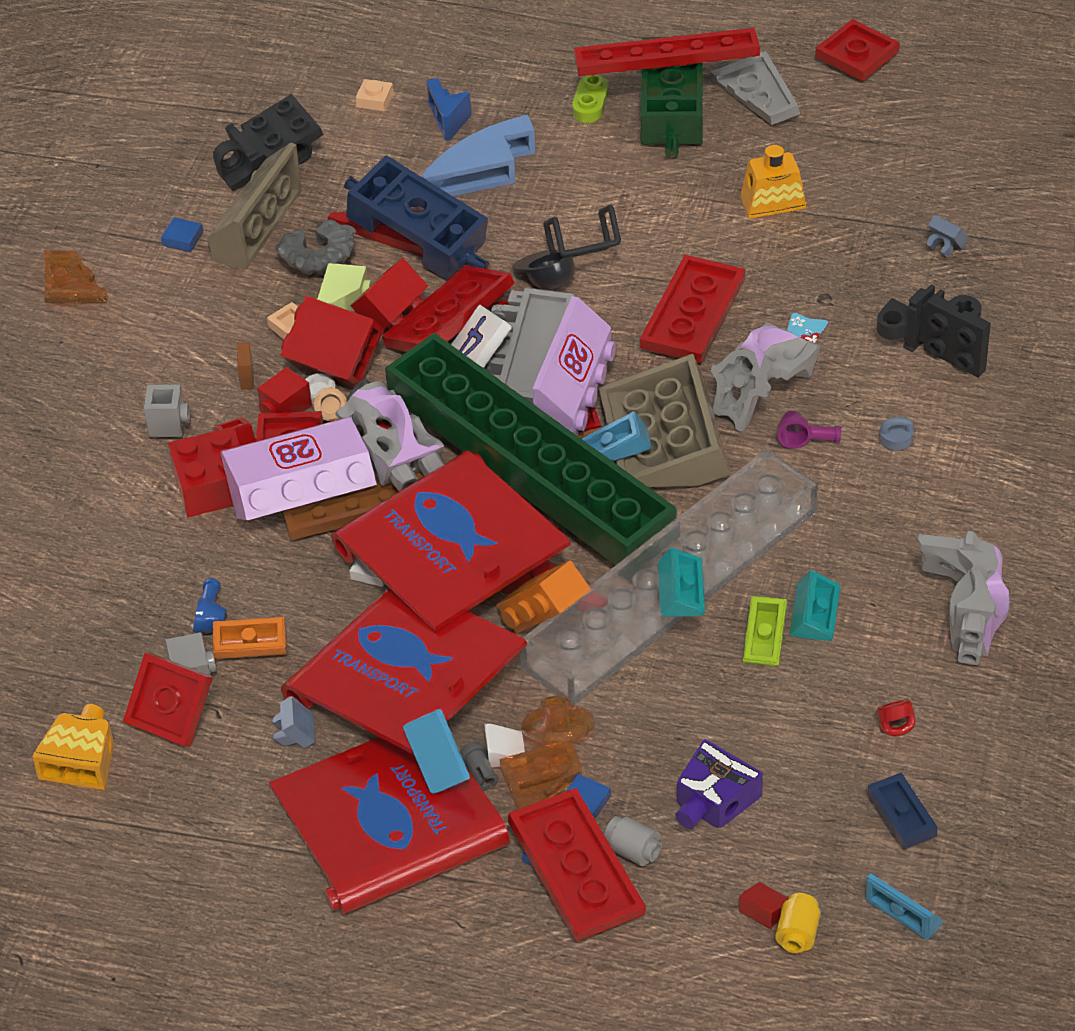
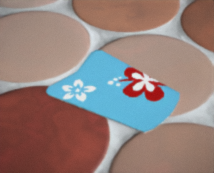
[787,313,828,343]

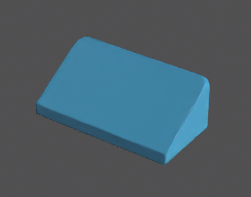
[403,709,470,794]
[865,873,943,940]

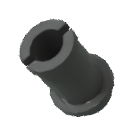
[460,742,498,791]

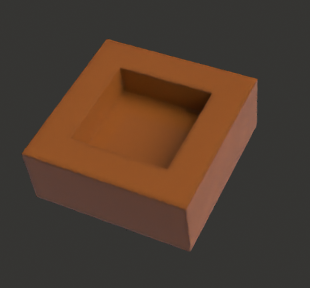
[237,342,254,390]

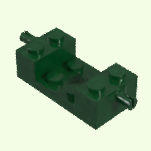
[641,37,703,157]

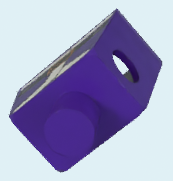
[675,739,763,829]

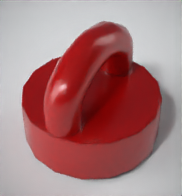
[876,699,916,737]

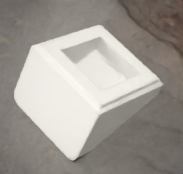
[485,724,526,768]

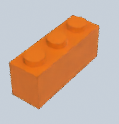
[496,560,591,634]

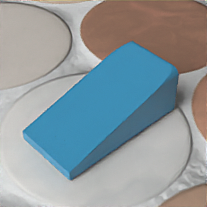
[582,411,652,461]

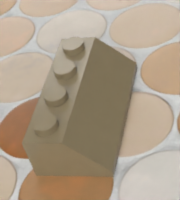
[207,143,302,270]

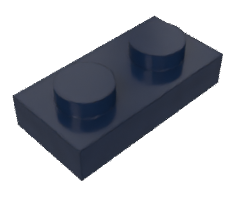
[867,772,938,849]

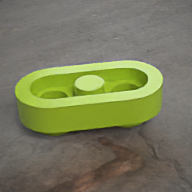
[572,75,609,123]

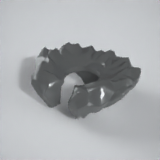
[275,220,356,276]

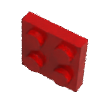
[815,19,900,81]
[122,653,213,746]

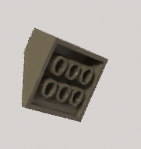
[599,354,731,487]

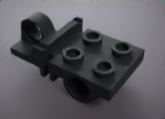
[213,94,323,191]
[877,285,991,378]

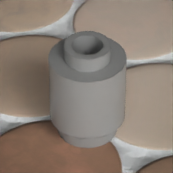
[604,816,662,866]

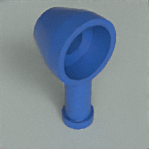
[193,578,227,634]

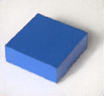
[161,217,204,252]

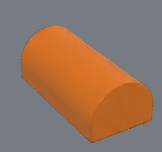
[213,617,287,659]

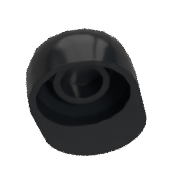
[512,250,575,290]

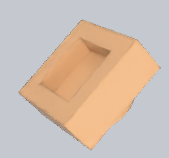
[355,79,394,111]
[267,302,298,339]

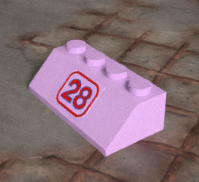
[532,296,616,436]
[220,417,377,520]

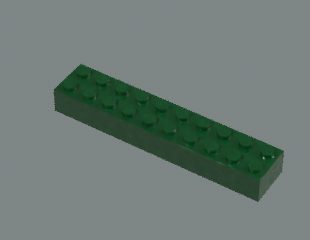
[385,333,677,574]

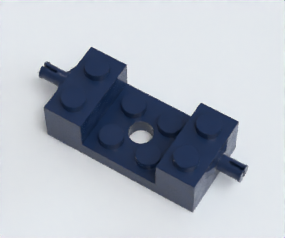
[344,155,489,280]

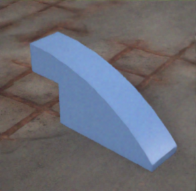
[422,115,536,196]

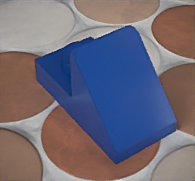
[426,78,471,141]

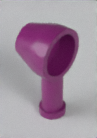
[777,411,841,449]

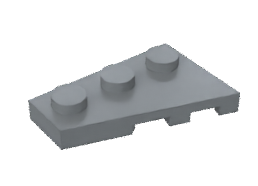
[710,51,800,125]

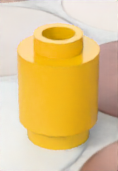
[775,893,821,953]

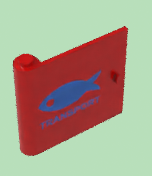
[331,451,571,632]
[281,588,528,754]
[269,737,510,915]

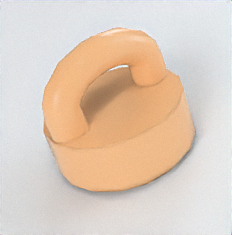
[313,387,347,421]

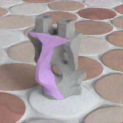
[710,322,820,432]
[335,381,444,492]
[918,531,1009,665]

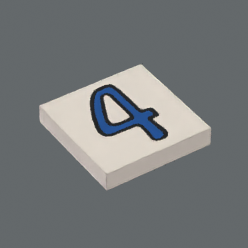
[451,304,512,368]

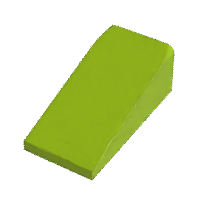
[743,596,787,667]

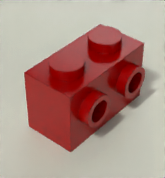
[350,257,428,330]

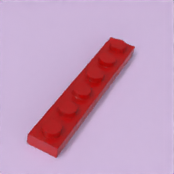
[574,28,760,76]

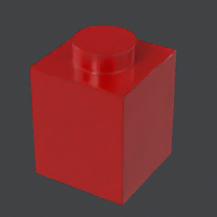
[257,367,312,413]

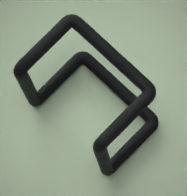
[543,204,621,257]

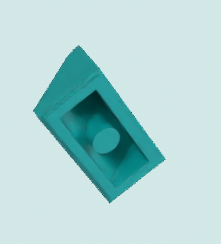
[658,547,705,617]
[789,570,841,641]

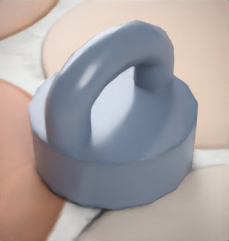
[879,417,914,450]

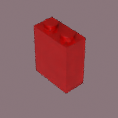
[280,296,384,387]

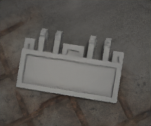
[484,288,575,403]

